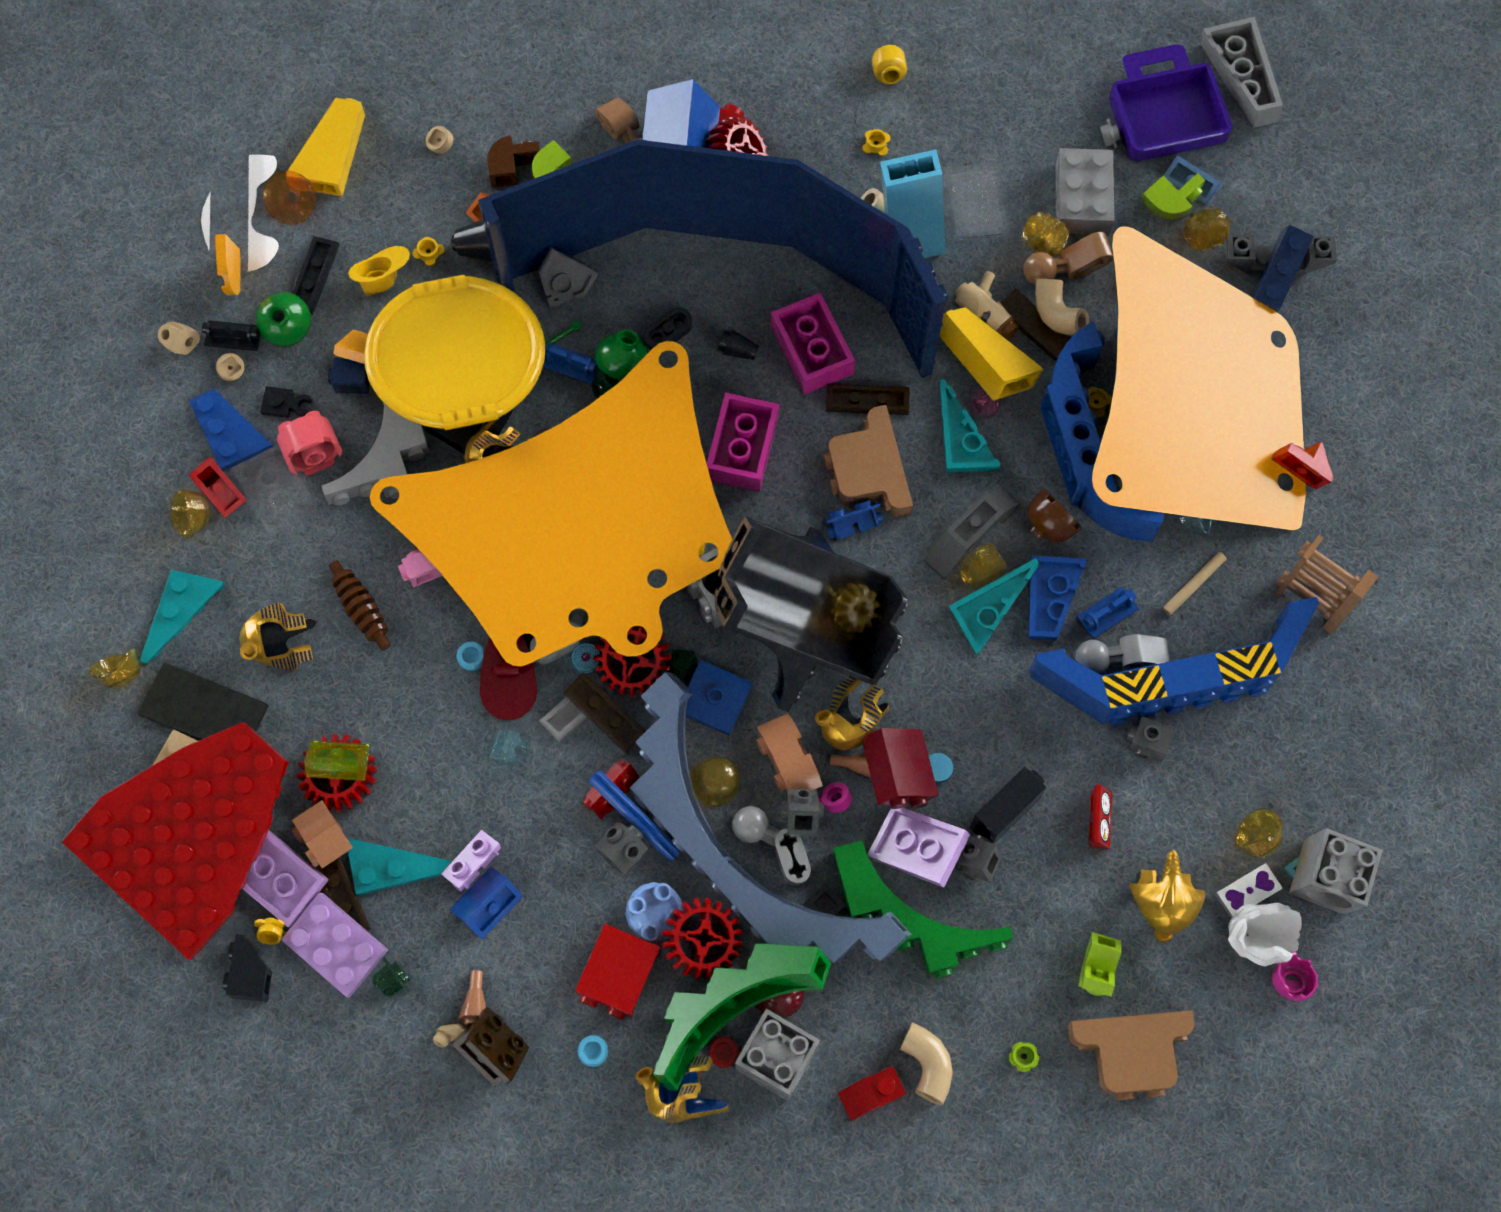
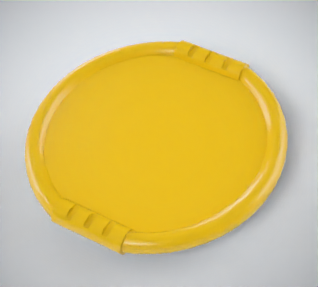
[364,274,545,430]

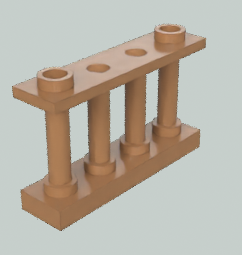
[1275,535,1379,634]

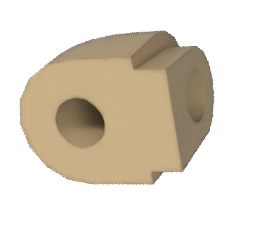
[158,322,200,355]

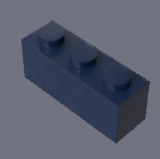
[1251,225,1314,312]

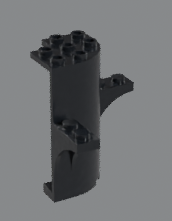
[715,516,908,712]

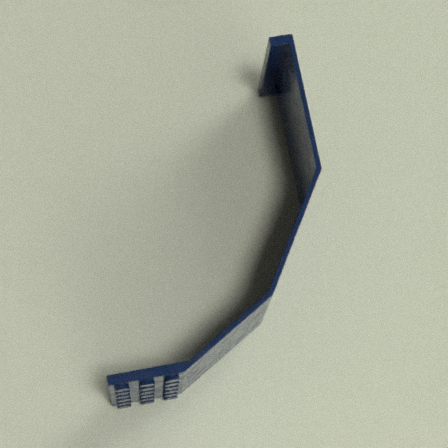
[478,139,948,378]

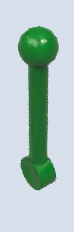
[545,320,582,345]

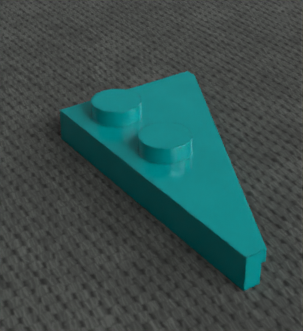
[939,380,1000,473]
[948,558,1039,655]
[139,570,225,665]
[348,839,453,896]

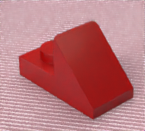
[1272,441,1333,489]
[188,457,247,518]
[838,1066,906,1121]

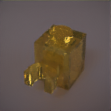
[960,543,1007,590]

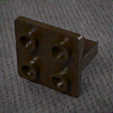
[452,1007,529,1087]

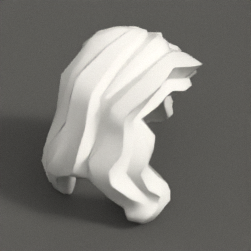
[1228,903,1302,966]

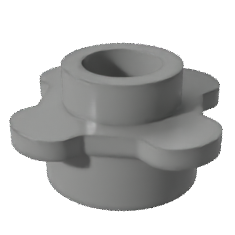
[1100,119,1121,149]

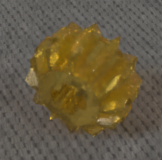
[1183,206,1230,252]
[1021,212,1069,257]
[830,583,881,632]

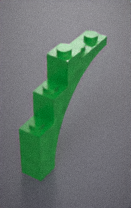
[832,841,1014,979]
[653,943,831,1091]

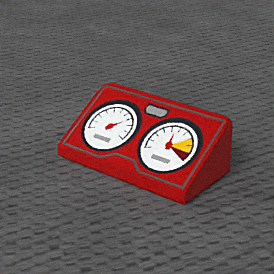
[1088,784,1113,849]

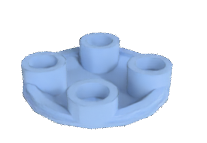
[625,882,683,942]

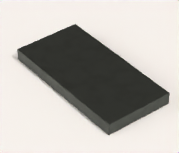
[138,662,269,740]

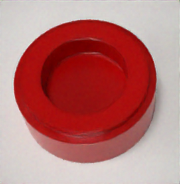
[708,1036,739,1068]

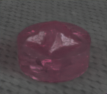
[971,390,1000,418]

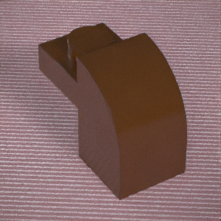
[487,135,540,187]

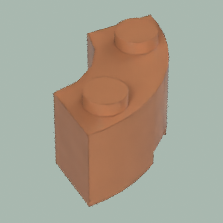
[756,713,823,793]
[291,800,353,868]

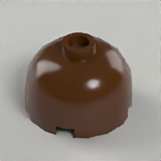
[1028,488,1083,543]

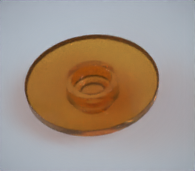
[263,171,316,225]

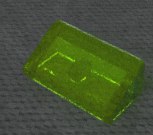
[304,741,369,780]

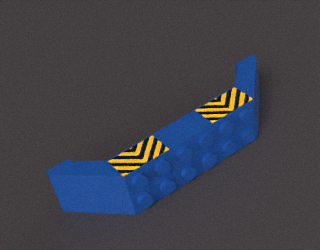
[1029,597,1319,726]

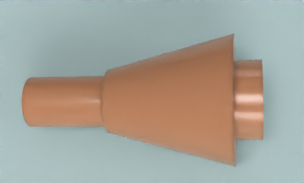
[830,753,871,778]
[458,970,486,1028]

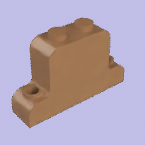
[823,405,913,517]
[1067,1010,1195,1101]

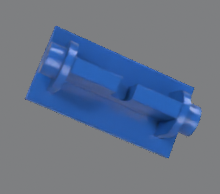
[543,343,598,385]
[822,500,883,540]
[1076,587,1139,639]

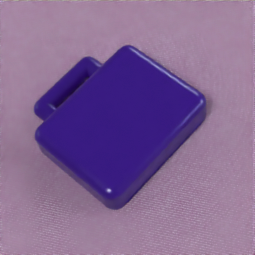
[1109,44,1232,162]

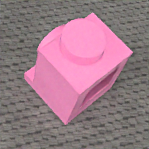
[398,550,443,587]

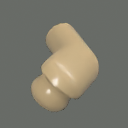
[433,1023,467,1048]

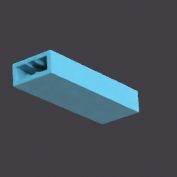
[880,149,945,258]

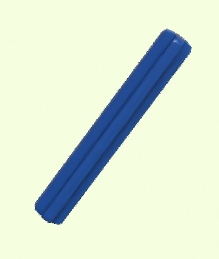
[589,771,680,861]

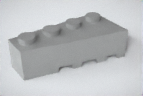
[1201,17,1283,128]

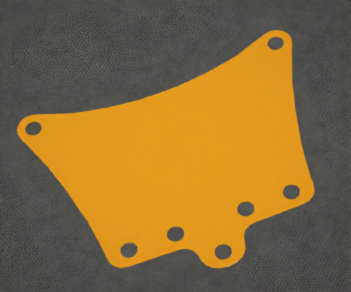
[370,341,732,666]

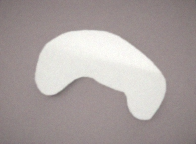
[201,155,279,271]

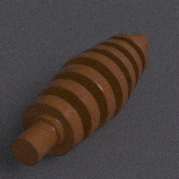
[329,560,391,651]

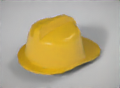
[348,246,410,296]

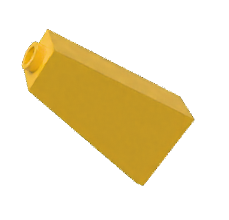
[286,98,365,196]
[940,307,1043,401]

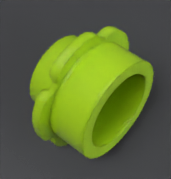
[1009,1042,1039,1072]

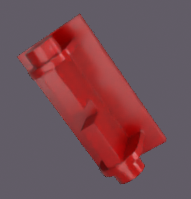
[583,760,640,820]

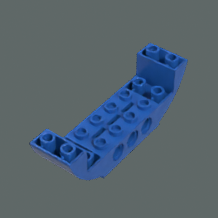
[1040,321,1164,542]

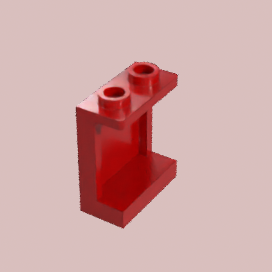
[575,924,661,1020]

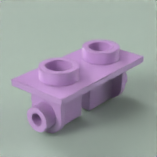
[441,830,501,892]

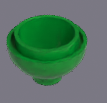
[256,292,311,347]
[595,329,649,380]

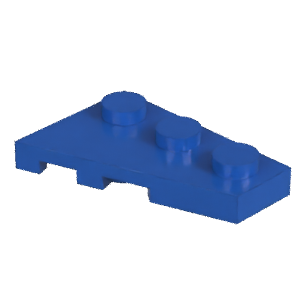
[189,389,274,471]
[1028,555,1087,641]

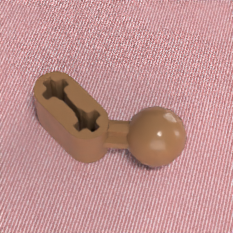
[595,97,643,144]
[1023,232,1114,286]

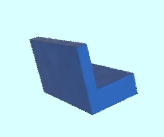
[449,866,523,939]

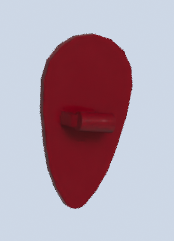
[479,635,537,721]

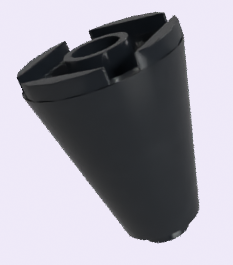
[451,220,492,260]

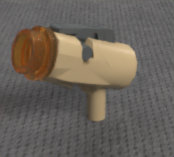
[955,271,1019,340]

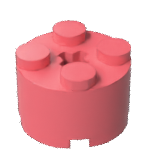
[277,411,342,476]

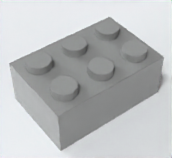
[1056,148,1114,235]

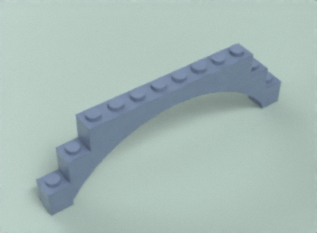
[630,672,912,963]

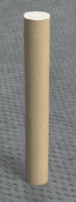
[1162,552,1227,616]

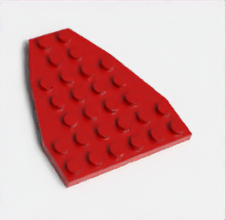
[62,722,289,960]

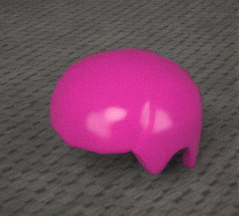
[1272,952,1318,1002]

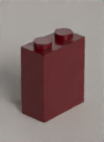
[862,728,939,809]

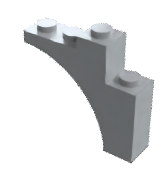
[322,404,430,506]

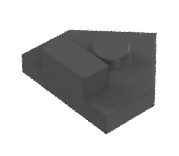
[538,246,599,308]

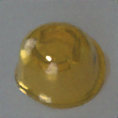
[170,489,210,538]
[89,647,141,689]
[690,757,741,806]
[1234,808,1283,859]

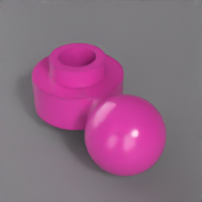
[818,782,852,813]

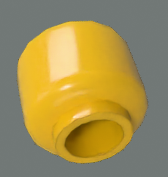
[872,45,907,84]

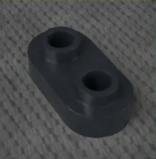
[644,307,692,350]

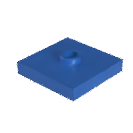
[686,659,753,736]

